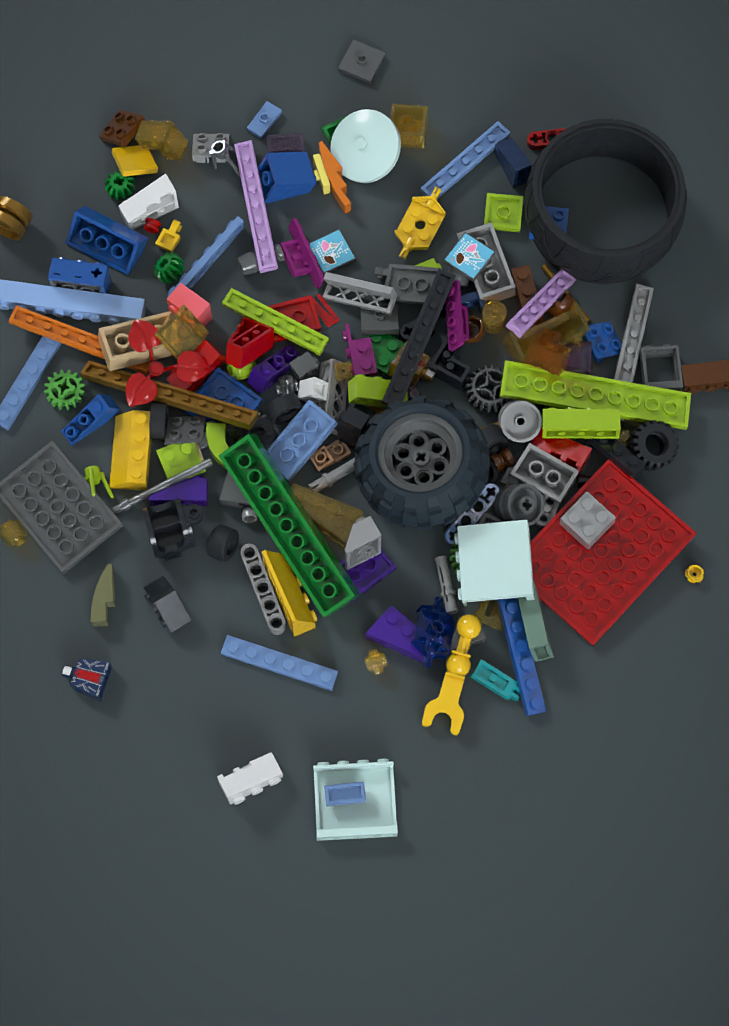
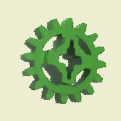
[44,369,86,410]

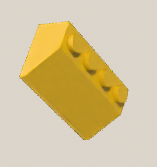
[109,410,152,490]

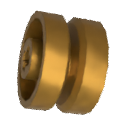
[0,196,33,241]

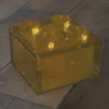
[390,103,429,149]

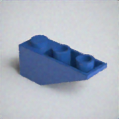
[61,394,120,446]

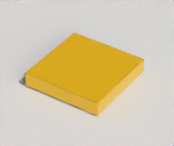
[112,145,158,177]

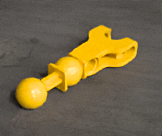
[422,614,481,736]

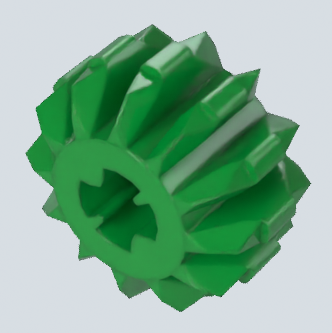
[104,170,135,201]
[153,252,185,284]

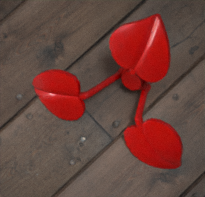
[126,320,210,407]

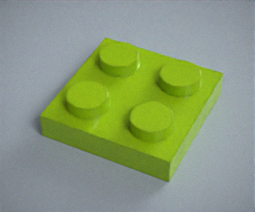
[484,193,523,232]
[156,443,206,484]

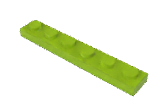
[222,288,329,356]

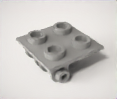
[192,133,229,163]

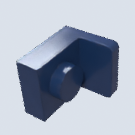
[461,291,487,314]

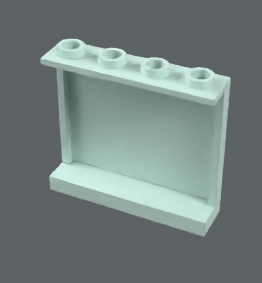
[454,520,535,606]
[313,759,398,841]

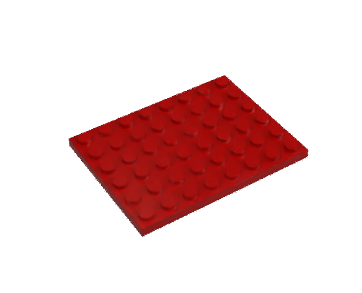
[530,459,697,646]

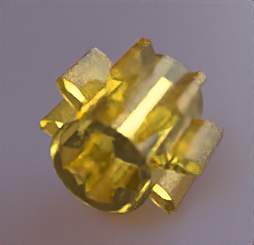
[364,649,387,675]

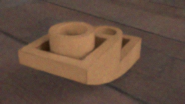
[310,440,352,472]

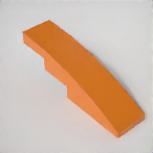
[319,141,351,214]

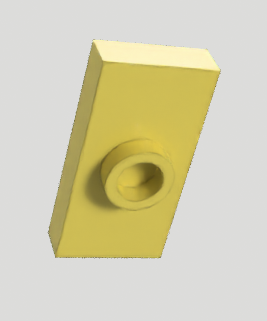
[313,153,330,195]

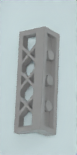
[323,272,398,315]
[316,358,349,436]

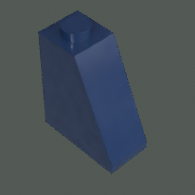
[494,138,532,188]

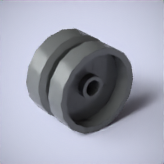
[494,484,544,525]

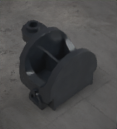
[142,498,203,561]

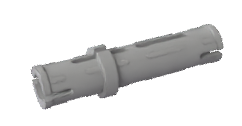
[308,457,355,495]
[435,556,458,614]

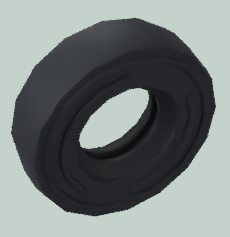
[242,419,276,448]

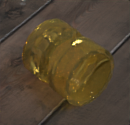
[481,301,507,333]

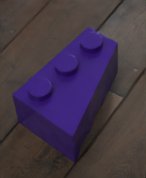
[365,605,436,662]

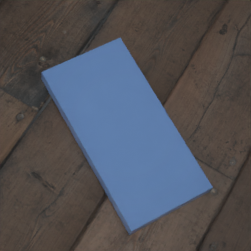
[267,399,339,482]

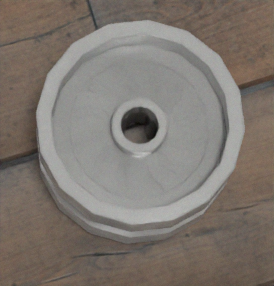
[498,400,542,443]

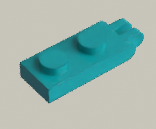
[470,659,520,701]

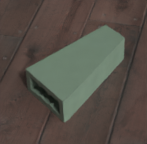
[518,580,554,662]

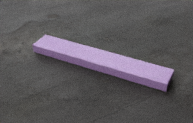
[506,270,576,338]

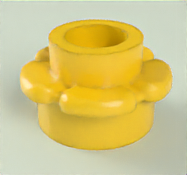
[685,565,704,583]

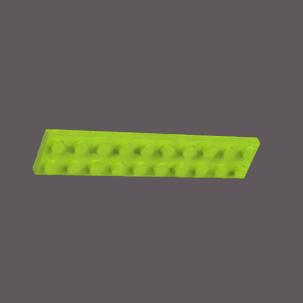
[499,360,691,430]

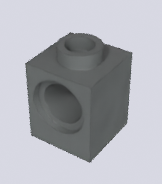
[289,351,320,383]

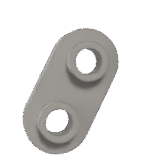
[535,494,559,528]

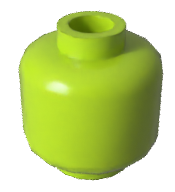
[227,360,256,380]

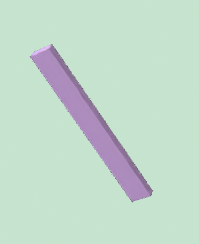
[234,140,278,273]

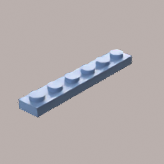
[420,121,511,199]
[168,216,244,297]
[0,336,62,431]
[221,635,338,691]

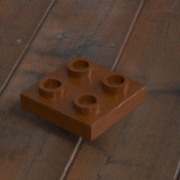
[99,110,146,147]

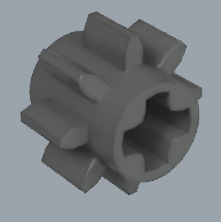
[275,375,299,396]

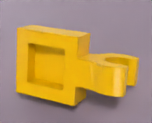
[155,219,182,253]

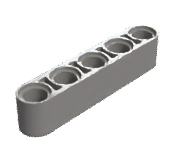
[240,543,286,635]

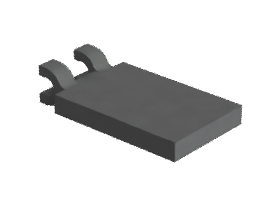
[374,264,443,305]

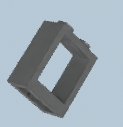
[639,344,683,392]

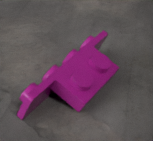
[280,218,324,289]
[445,280,469,352]
[342,324,377,377]

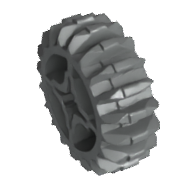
[465,364,513,414]

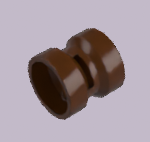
[489,448,515,473]

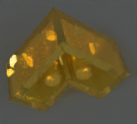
[135,120,188,160]

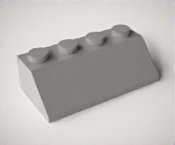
[457,222,516,301]

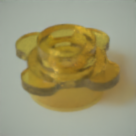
[334,361,353,381]

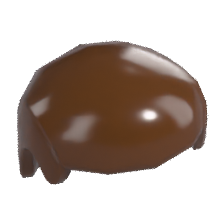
[547,293,573,317]
[465,315,485,344]

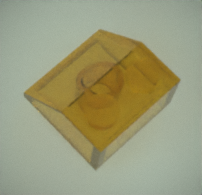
[154,305,209,359]

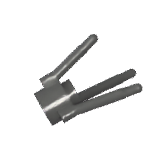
[209,140,241,178]

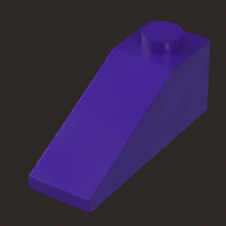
[149,476,208,506]

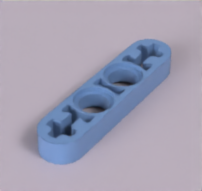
[444,483,499,544]

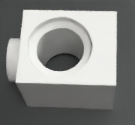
[298,377,329,403]

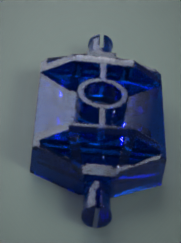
[411,597,455,668]

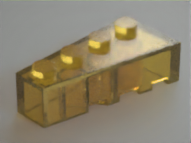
[291,483,364,548]

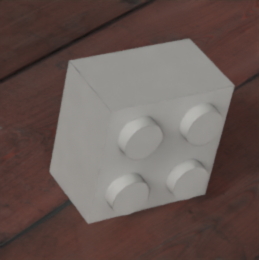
[560,492,616,550]

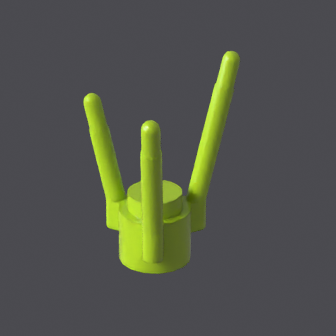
[84,466,114,499]

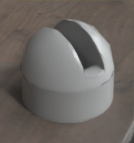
[242,506,257,523]

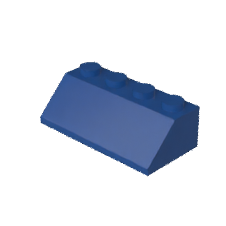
[65,206,148,275]

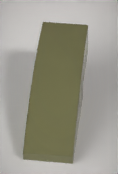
[91,564,115,627]

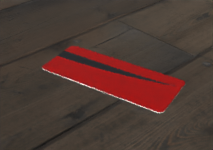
[312,294,340,328]

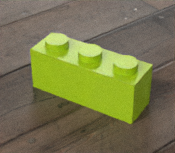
[348,374,408,408]

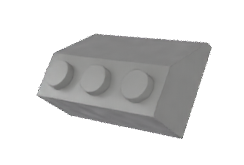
[510,443,579,503]
[345,516,382,570]

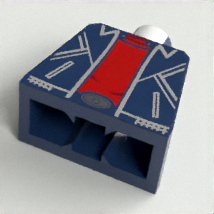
[62,659,112,702]

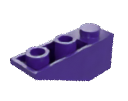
[247,344,301,394]

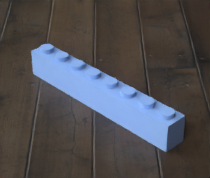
[0,279,146,325]

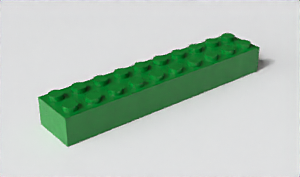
[219,434,361,617]

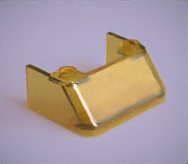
[502,302,590,364]

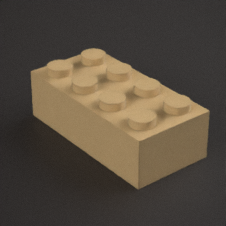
[98,311,182,371]

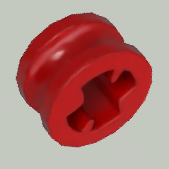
[143,218,161,234]

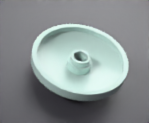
[331,109,401,183]

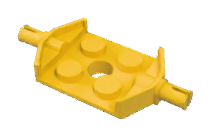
[394,187,446,260]

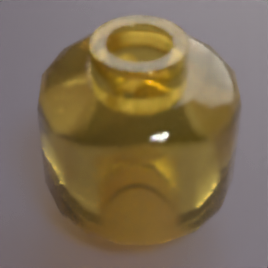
[0,519,28,548]

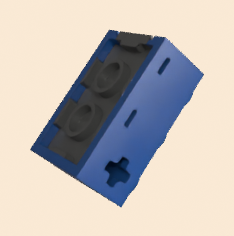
[48,257,112,294]

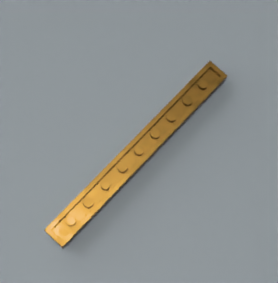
[80,361,258,430]

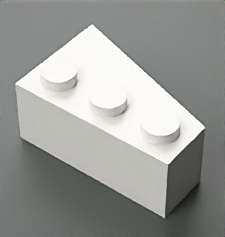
[119,174,179,230]
[217,752,283,805]

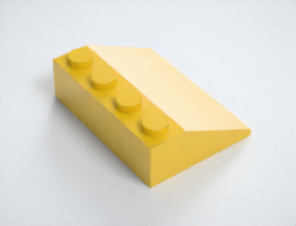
[262,550,318,637]

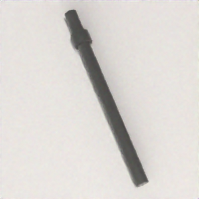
[110,458,213,514]

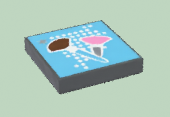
[310,229,356,276]
[443,232,496,282]

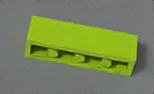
[542,408,620,439]

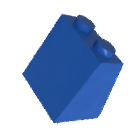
[258,152,316,203]

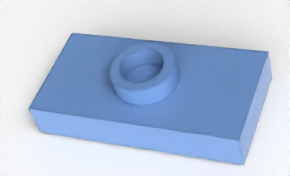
[247,101,282,139]
[324,782,366,807]

